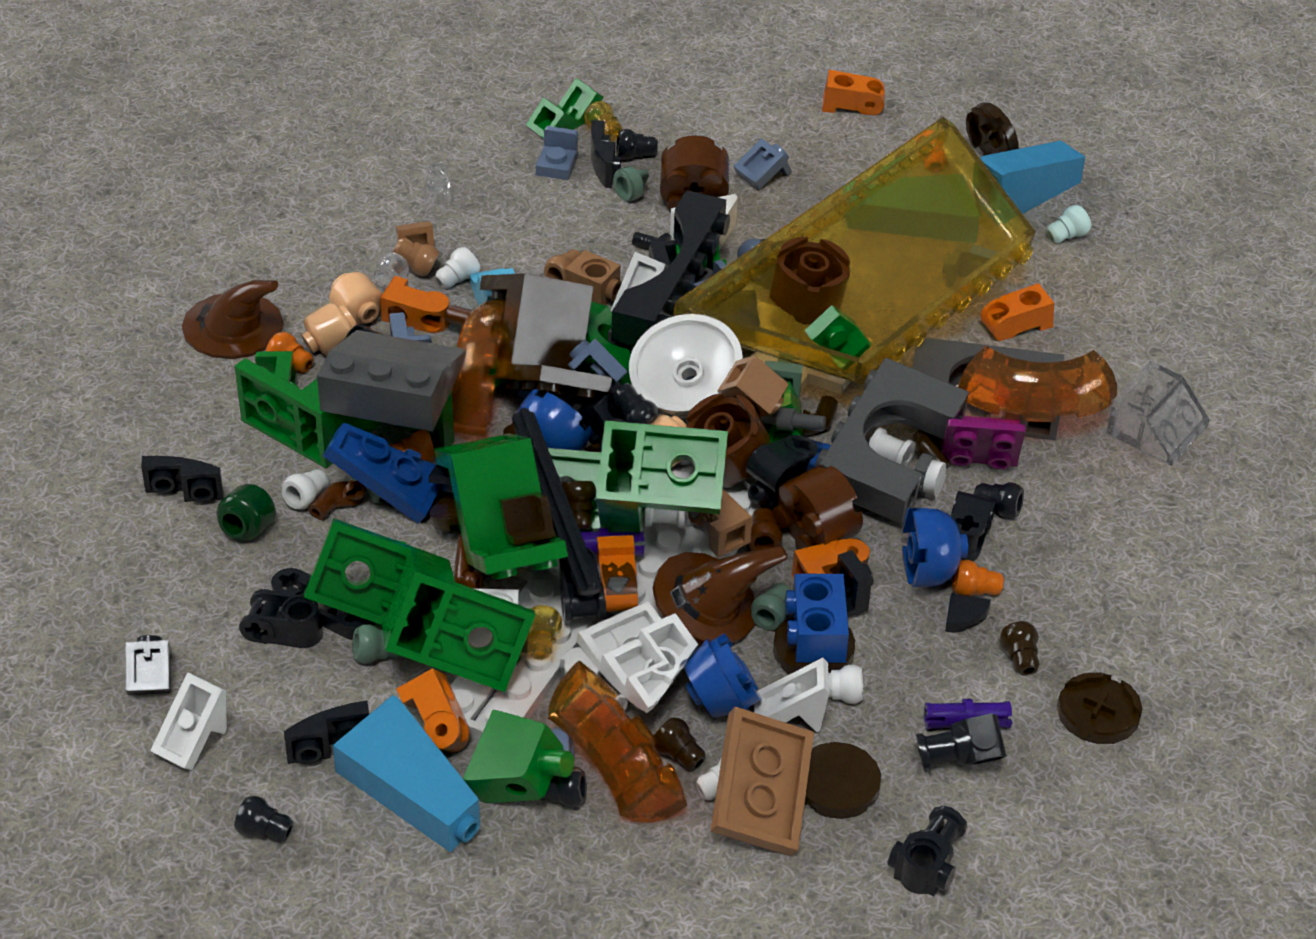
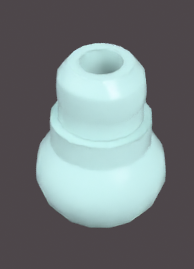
[1046,205,1092,243]

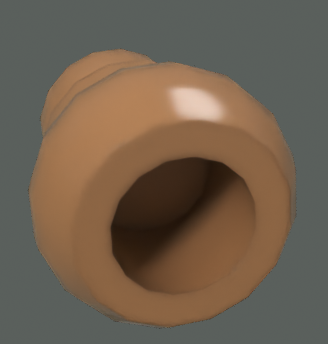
[392,238,439,277]
[544,249,581,281]

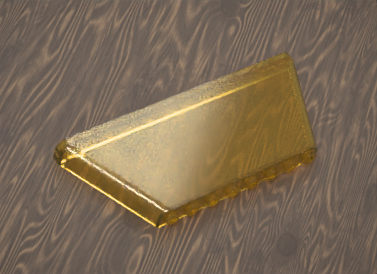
[673,117,1036,384]

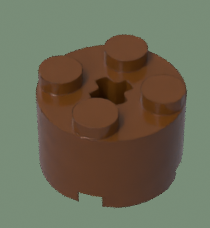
[660,135,729,211]
[769,237,850,325]
[686,393,771,488]
[772,464,863,550]

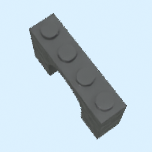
[913,337,1064,441]
[815,357,969,524]

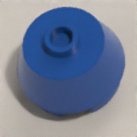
[684,633,762,718]

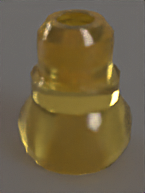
[584,101,623,141]
[526,605,562,660]

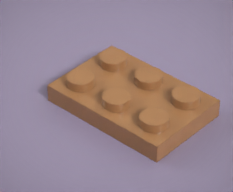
[710,707,814,856]

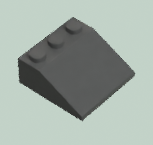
[317,330,467,432]

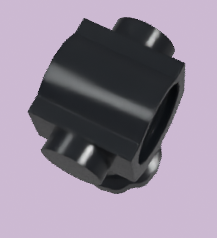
[916,713,1007,772]
[887,805,968,897]

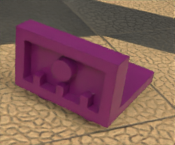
[941,416,1026,469]

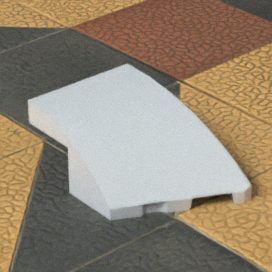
[577,601,698,713]

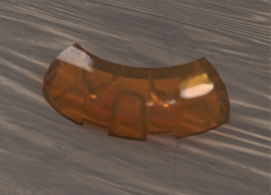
[452,299,506,437]
[958,346,1117,422]
[548,661,687,823]

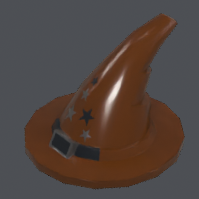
[182,280,284,359]
[652,546,787,644]

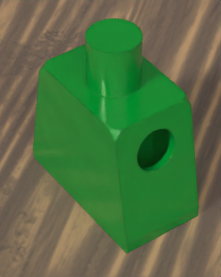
[463,710,574,803]

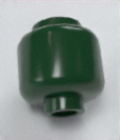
[216,483,276,542]

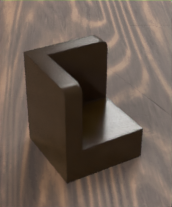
[499,492,555,545]

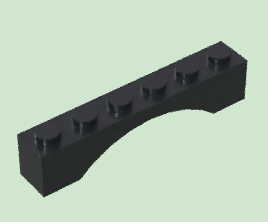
[611,190,730,346]

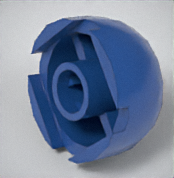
[515,389,593,451]
[902,508,968,587]

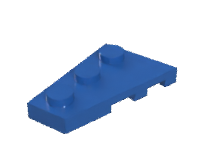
[322,423,442,523]

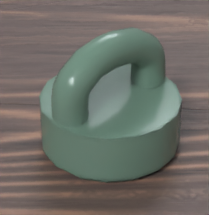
[613,166,649,202]

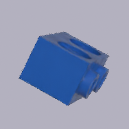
[785,574,849,663]

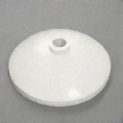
[629,314,743,415]

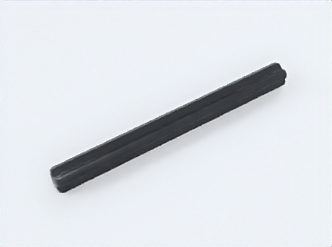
[512,408,601,599]

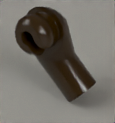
[803,396,838,436]
[913,430,950,469]

